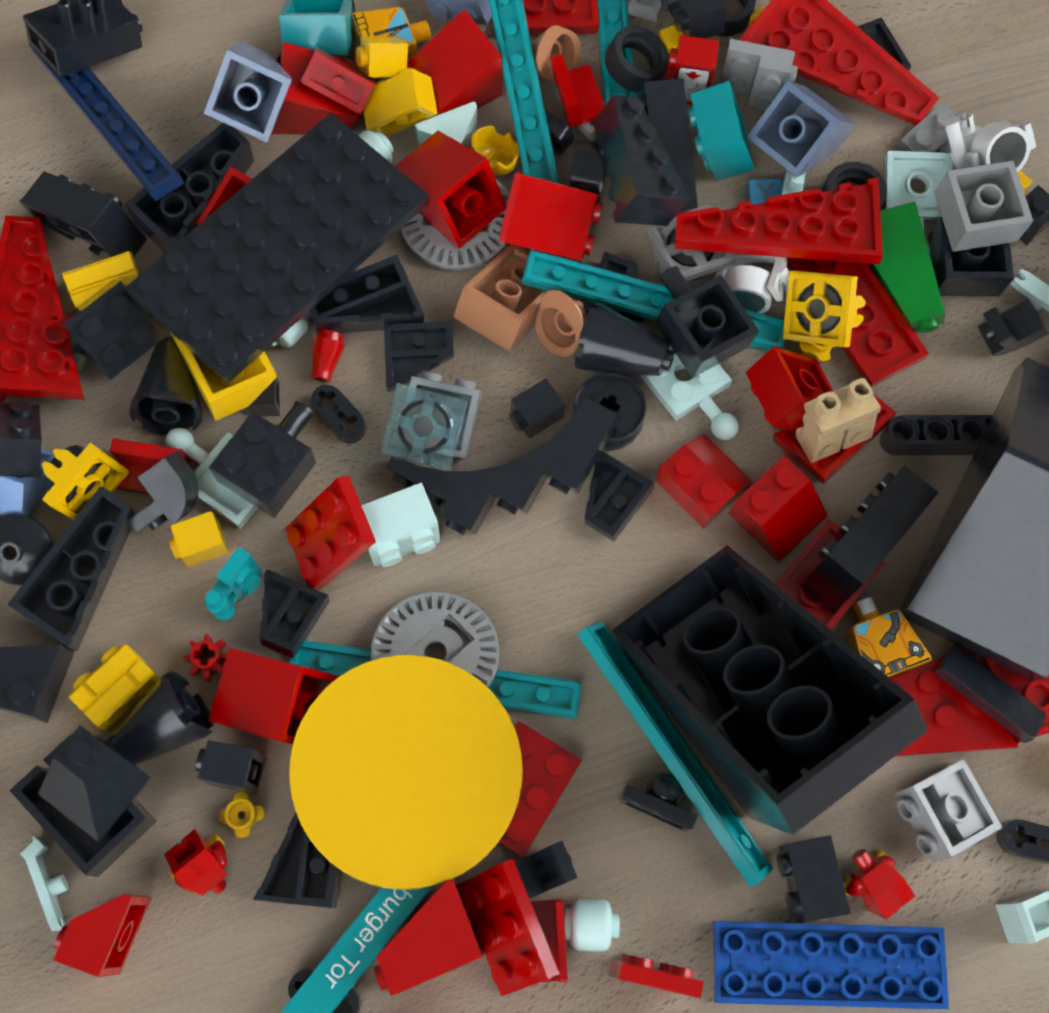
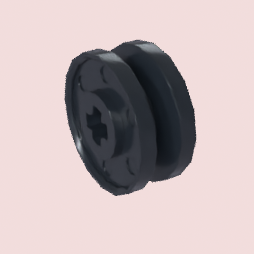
[572,372,646,451]

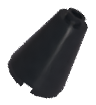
[575,302,675,376]
[129,336,203,435]
[105,671,214,765]

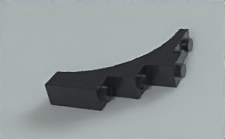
[386,397,619,535]

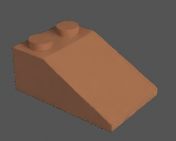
[453,244,547,352]

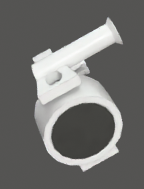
[941,112,1036,172]
[715,254,789,314]

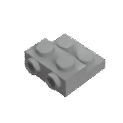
[719,39,798,110]
[398,371,482,459]
[895,759,1002,863]

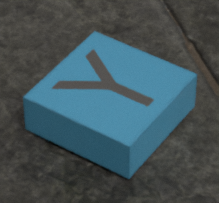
[747,179,782,205]

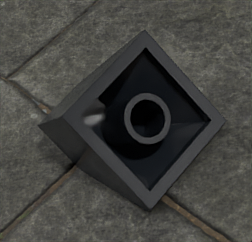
[39,725,152,842]

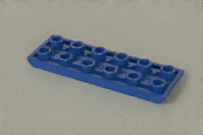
[713,921,949,1010]

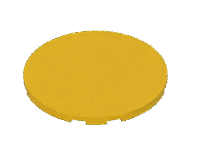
[289,655,523,890]

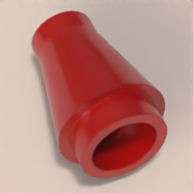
[311,329,346,383]

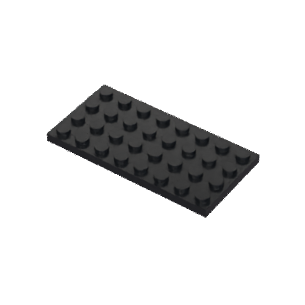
[125,113,429,384]

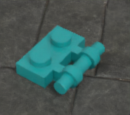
[205,547,263,621]

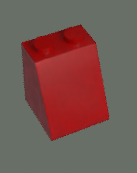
[407,10,502,121]
[271,42,361,135]
[395,131,507,249]
[498,172,604,261]
[208,648,340,744]
[373,879,483,996]

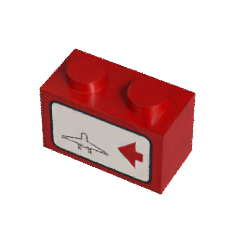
[665,35,719,105]

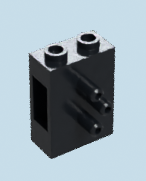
[23,0,143,77]

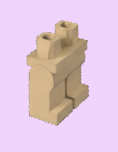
[795,378,881,463]

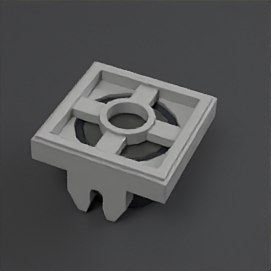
[647,204,736,282]

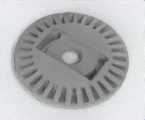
[401,179,509,271]
[371,592,499,688]

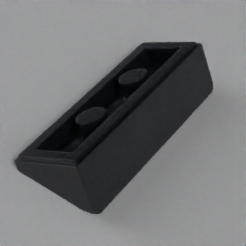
[933,644,1047,743]

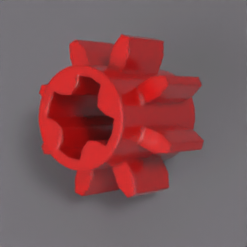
[183,634,228,682]

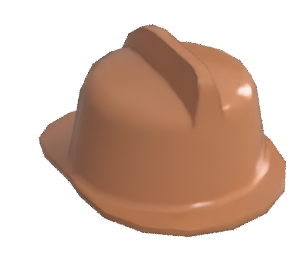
[532,25,581,81]
[535,289,587,357]

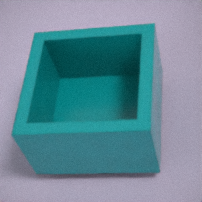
[279,0,354,58]
[688,81,755,181]

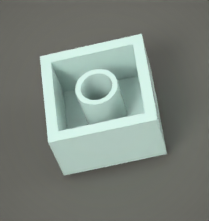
[361,483,441,567]

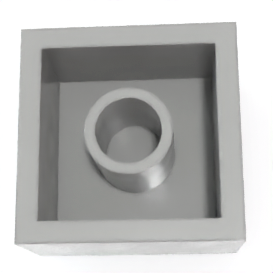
[934,161,1033,252]

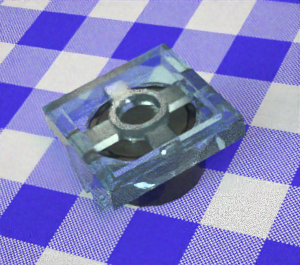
[380,383,468,471]

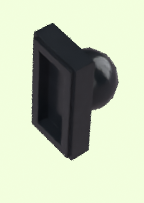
[619,772,698,832]

